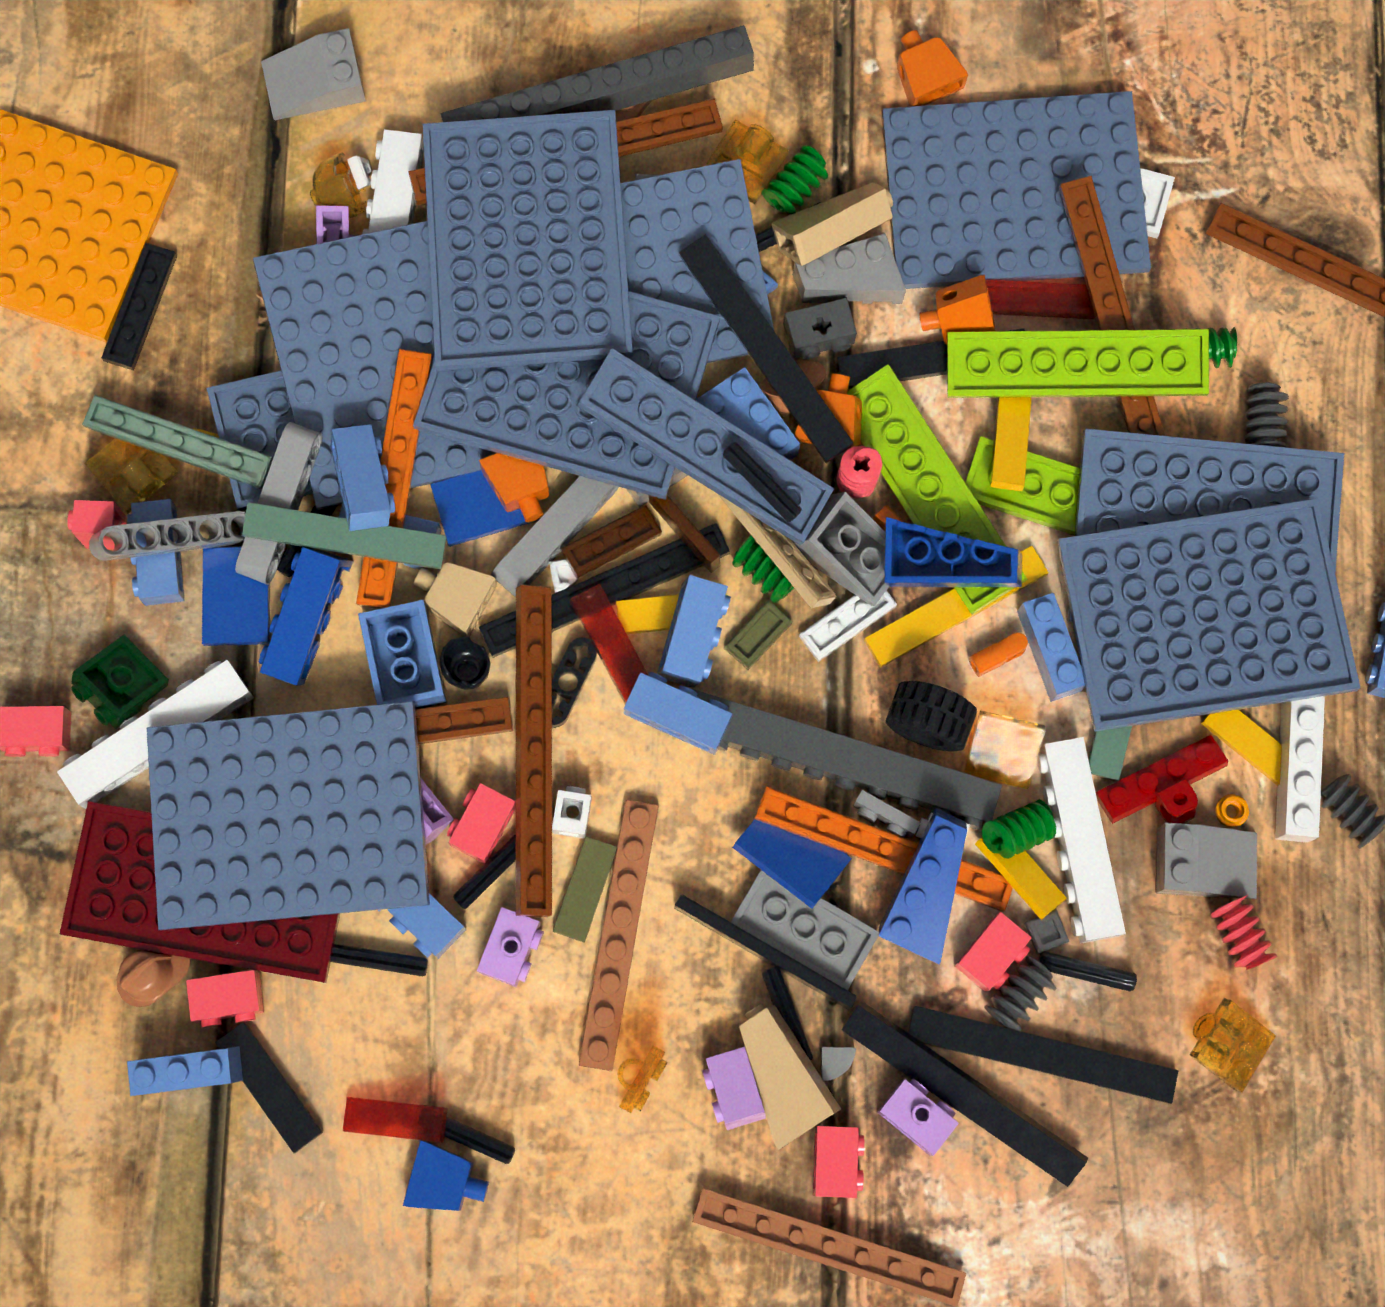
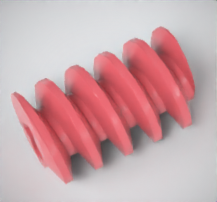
[836,446,882,499]
[1210,895,1277,970]

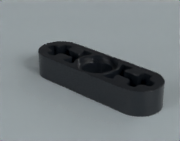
[552,637,597,728]

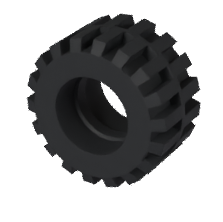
[885,681,977,751]

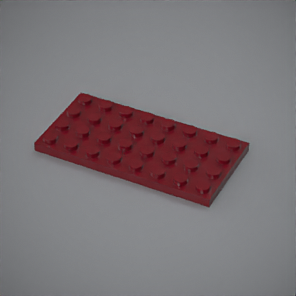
[60,801,340,983]

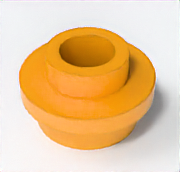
[1215,794,1249,827]

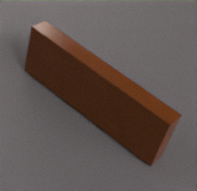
[648,495,720,573]
[561,505,662,579]

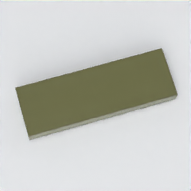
[553,836,617,943]

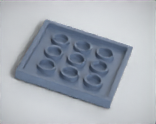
[207,371,312,511]

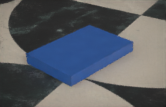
[430,470,539,547]
[202,547,270,646]
[732,819,852,909]

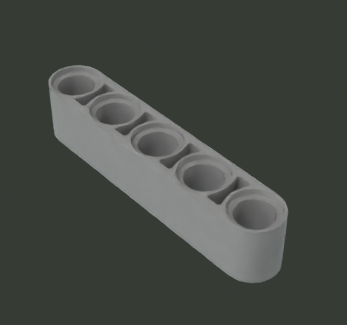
[235,422,323,585]
[491,476,619,597]
[89,511,246,561]

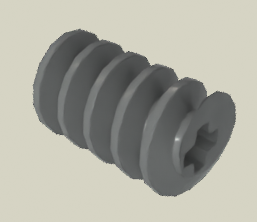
[1245,382,1289,447]
[1321,774,1385,849]
[984,956,1056,1032]

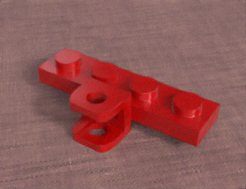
[1096,735,1228,824]

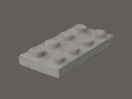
[731,870,879,990]

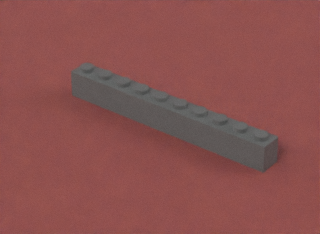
[440,25,754,122]
[690,688,1002,830]

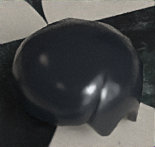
[440,636,491,690]

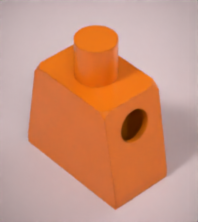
[897,30,968,107]
[919,274,996,345]
[794,374,862,450]
[479,453,549,522]

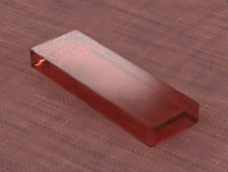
[343,1097,448,1143]

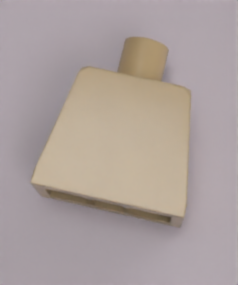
[414,562,497,637]

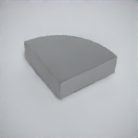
[821,1047,856,1081]

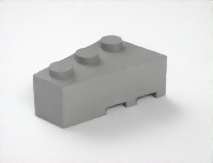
[792,233,906,304]

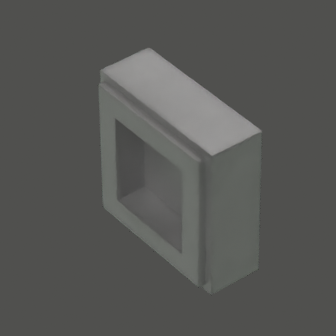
[1024,910,1070,954]

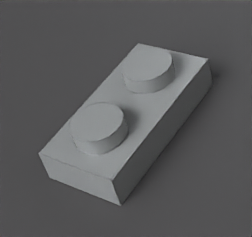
[853,790,921,838]

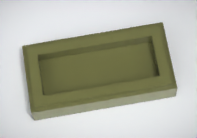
[724,600,793,670]

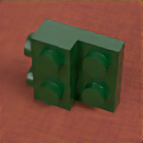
[71,634,169,729]

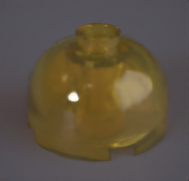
[310,152,368,218]

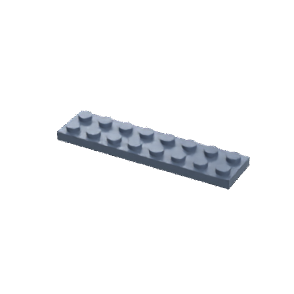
[577,348,834,545]

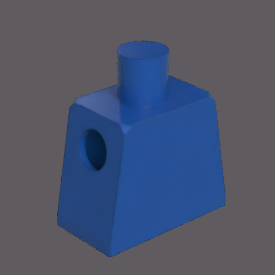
[403,1140,489,1211]

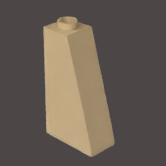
[771,182,893,266]
[739,1004,841,1150]

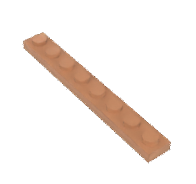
[579,800,659,1072]
[692,1188,967,1307]

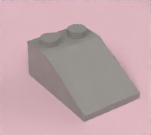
[261,28,366,120]
[792,492,889,606]
[1156,823,1257,899]

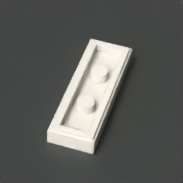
[799,585,897,662]

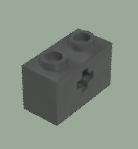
[783,298,857,360]

